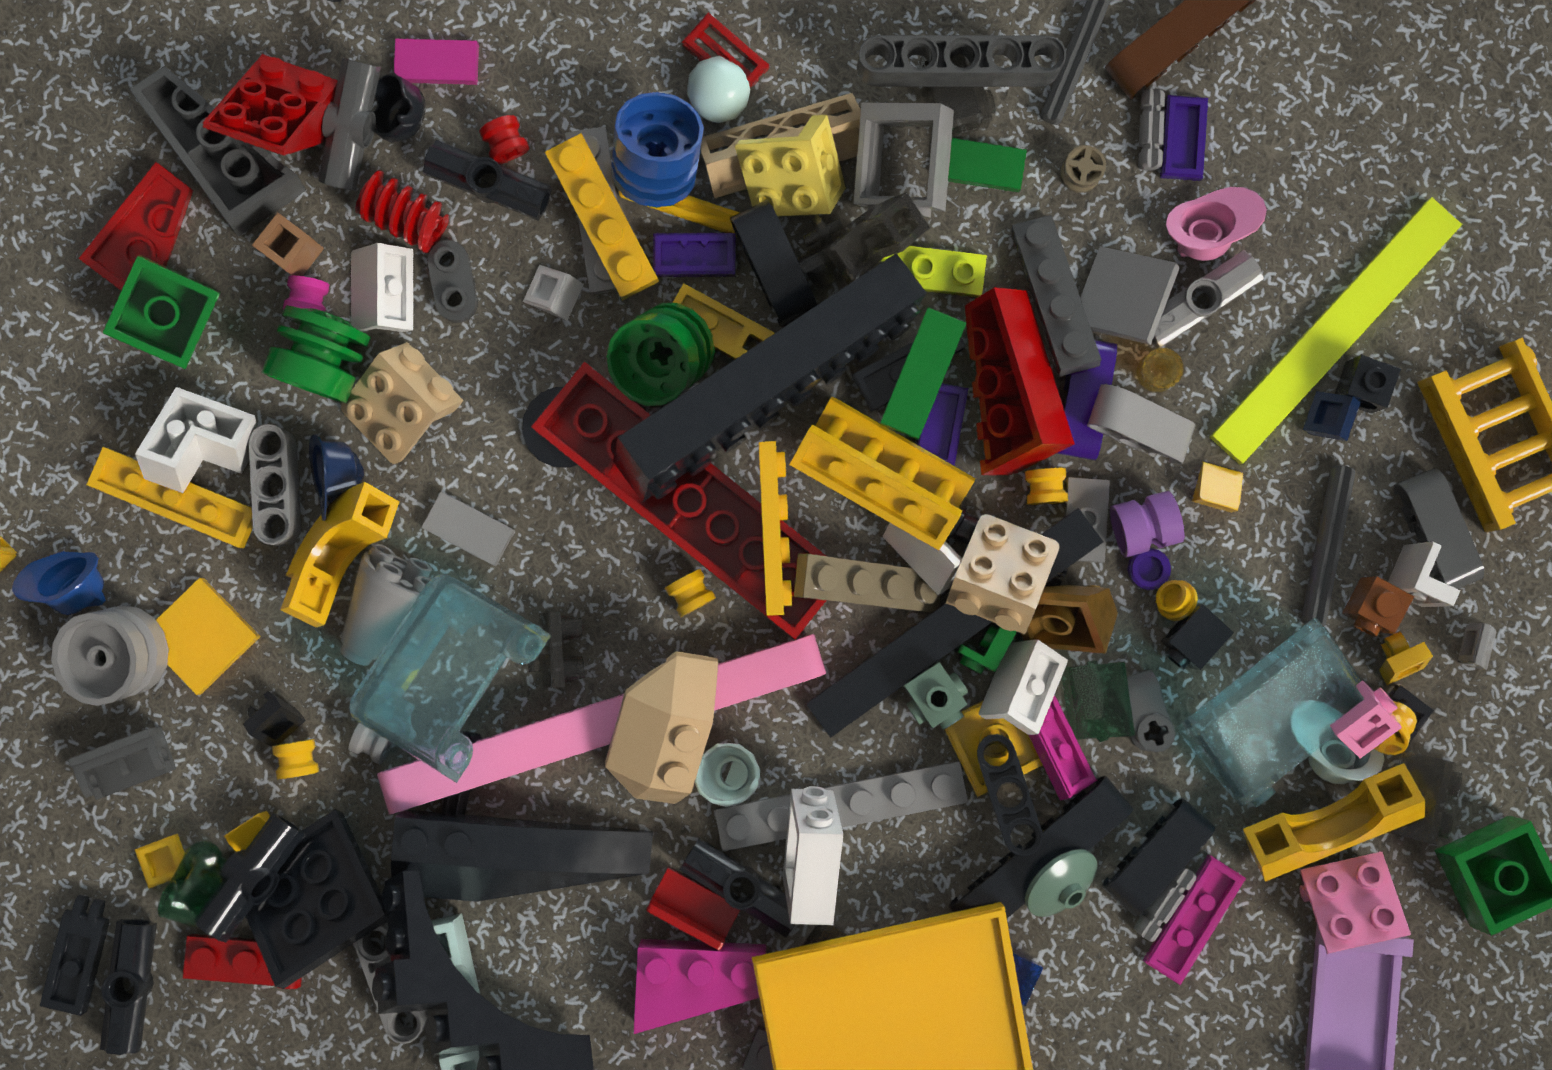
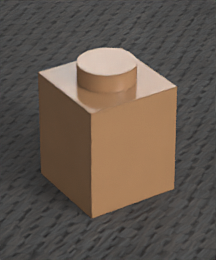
[252,212,324,276]

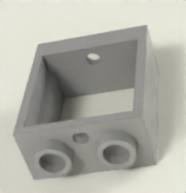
[853,103,954,218]

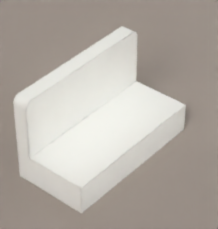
[351,243,413,332]
[883,523,962,595]
[1388,541,1460,607]
[978,639,1068,735]

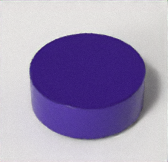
[1127,548,1171,590]

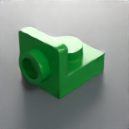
[954,623,1017,675]

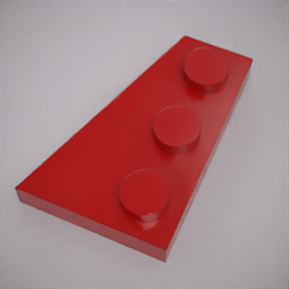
[78,162,194,291]

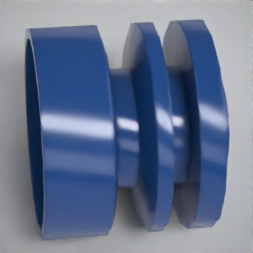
[611,92,704,208]

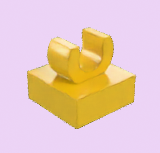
[1379,632,1433,685]

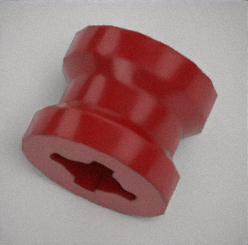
[479,115,530,164]

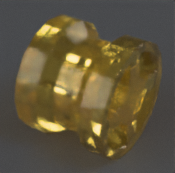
[1136,348,1184,392]

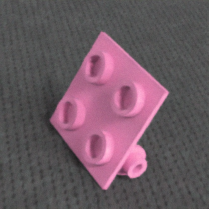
[1299,852,1411,954]

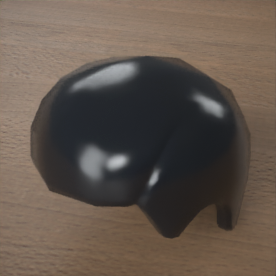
[373,73,426,143]

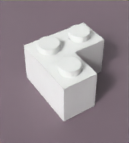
[135,387,257,493]

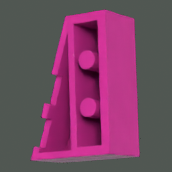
[634,939,766,1034]

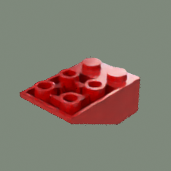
[202,54,338,156]

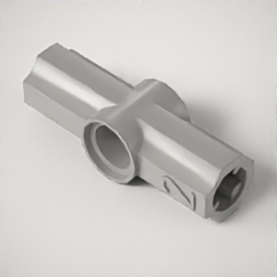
[1152,250,1264,349]

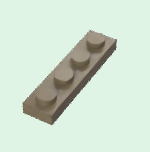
[794,554,941,613]

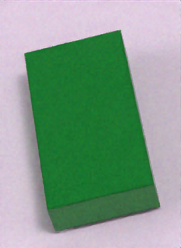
[948,138,1027,193]

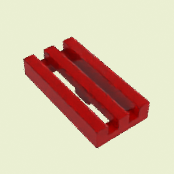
[682,12,770,88]

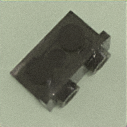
[1387,751,1463,845]

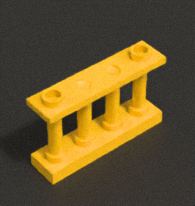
[1417,337,1552,532]
[789,396,976,551]

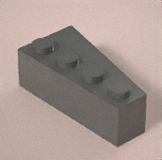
[129,66,306,237]

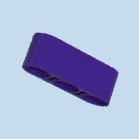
[1056,340,1117,461]

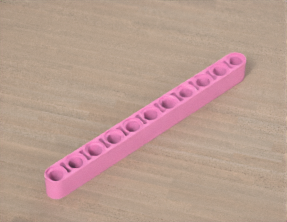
[377,634,826,814]

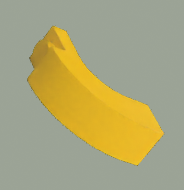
[280,482,400,628]

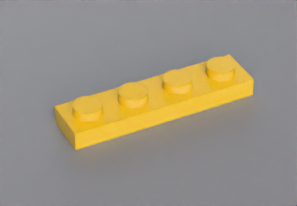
[545,133,659,301]
[759,441,792,616]
[86,447,253,549]

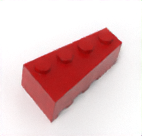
[965,287,1075,475]

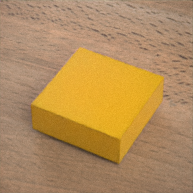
[135,833,192,889]

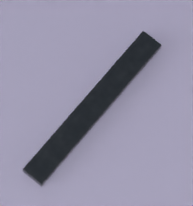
[806,508,1103,738]

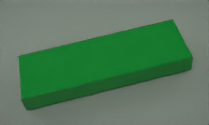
[880,307,966,440]

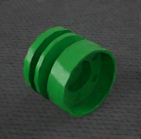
[606,303,715,406]
[261,305,371,403]

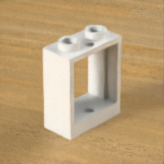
[783,786,843,925]

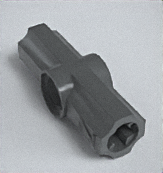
[318,58,381,191]

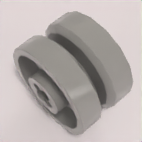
[51,605,169,706]

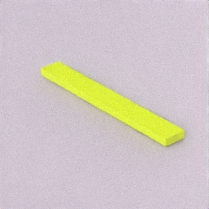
[1210,197,1463,465]

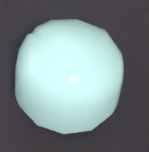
[687,56,750,123]
[694,743,760,807]

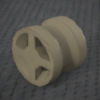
[1060,145,1106,193]

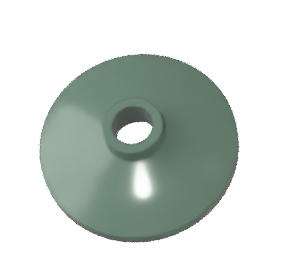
[1025,849,1098,917]

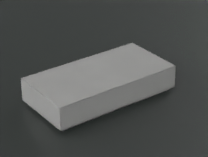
[421,491,515,566]

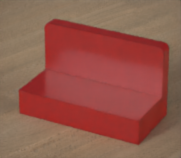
[646,866,740,951]

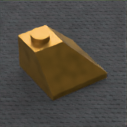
[1021,585,1118,654]

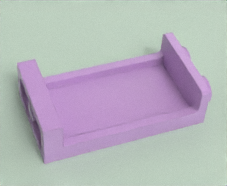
[1305,925,1414,1070]

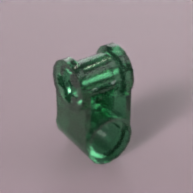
[157,841,226,929]

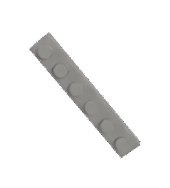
[714,760,968,851]

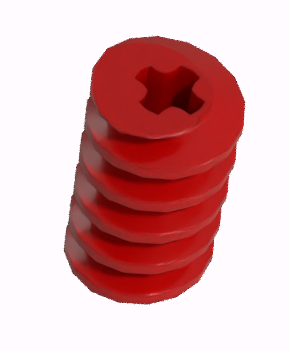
[355,170,450,253]

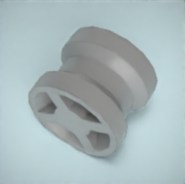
[348,713,399,765]

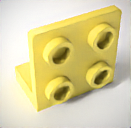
[735,115,846,216]

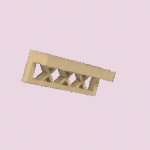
[700,93,861,198]

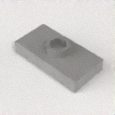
[1064,477,1110,563]

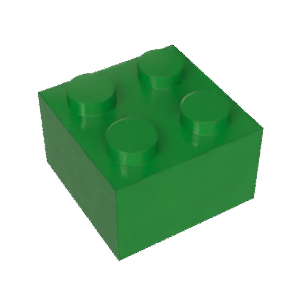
[103,255,221,369]
[1434,816,1552,936]

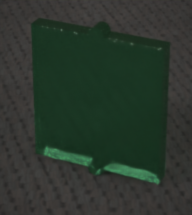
[1062,660,1135,742]

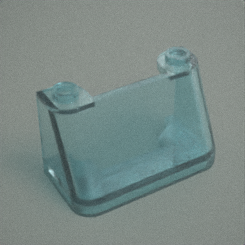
[349,574,551,783]
[1175,617,1364,807]

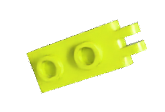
[875,245,987,298]

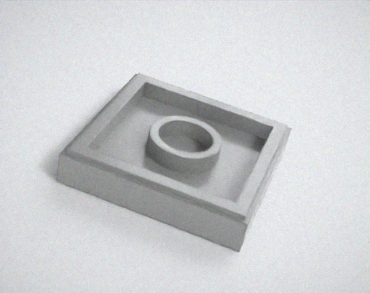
[1080,246,1180,345]

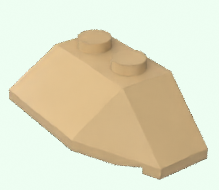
[605,651,718,804]

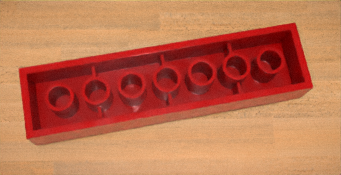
[531,362,826,639]

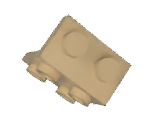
[341,342,464,464]
[946,514,1059,634]

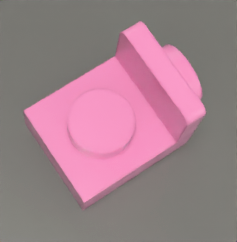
[1330,680,1402,759]

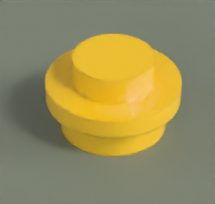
[1156,580,1198,621]

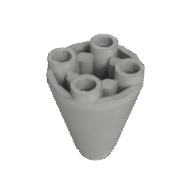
[340,543,440,666]

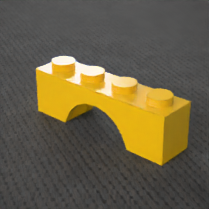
[1243,763,1425,882]

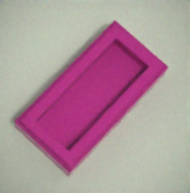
[394,39,479,85]

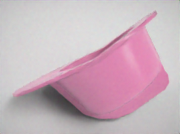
[1166,187,1267,261]

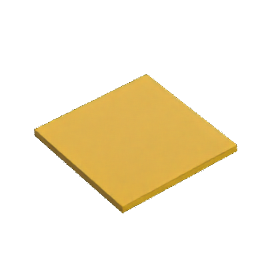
[752,902,1033,1070]

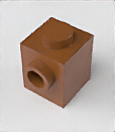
[1342,576,1415,637]

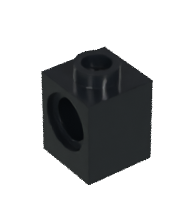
[1335,354,1401,414]
[1161,604,1234,670]

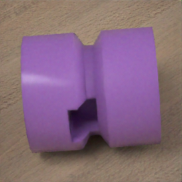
[1110,491,1185,558]

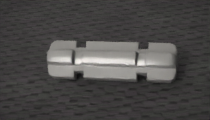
[1138,89,1165,171]
[1134,867,1197,942]

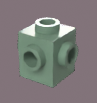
[903,662,969,730]

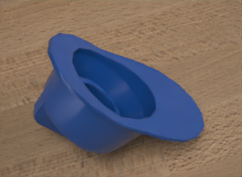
[12,551,106,615]

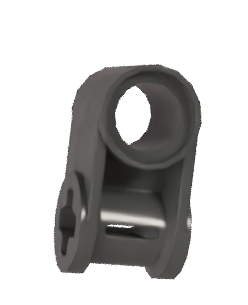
[1110,669,1175,752]

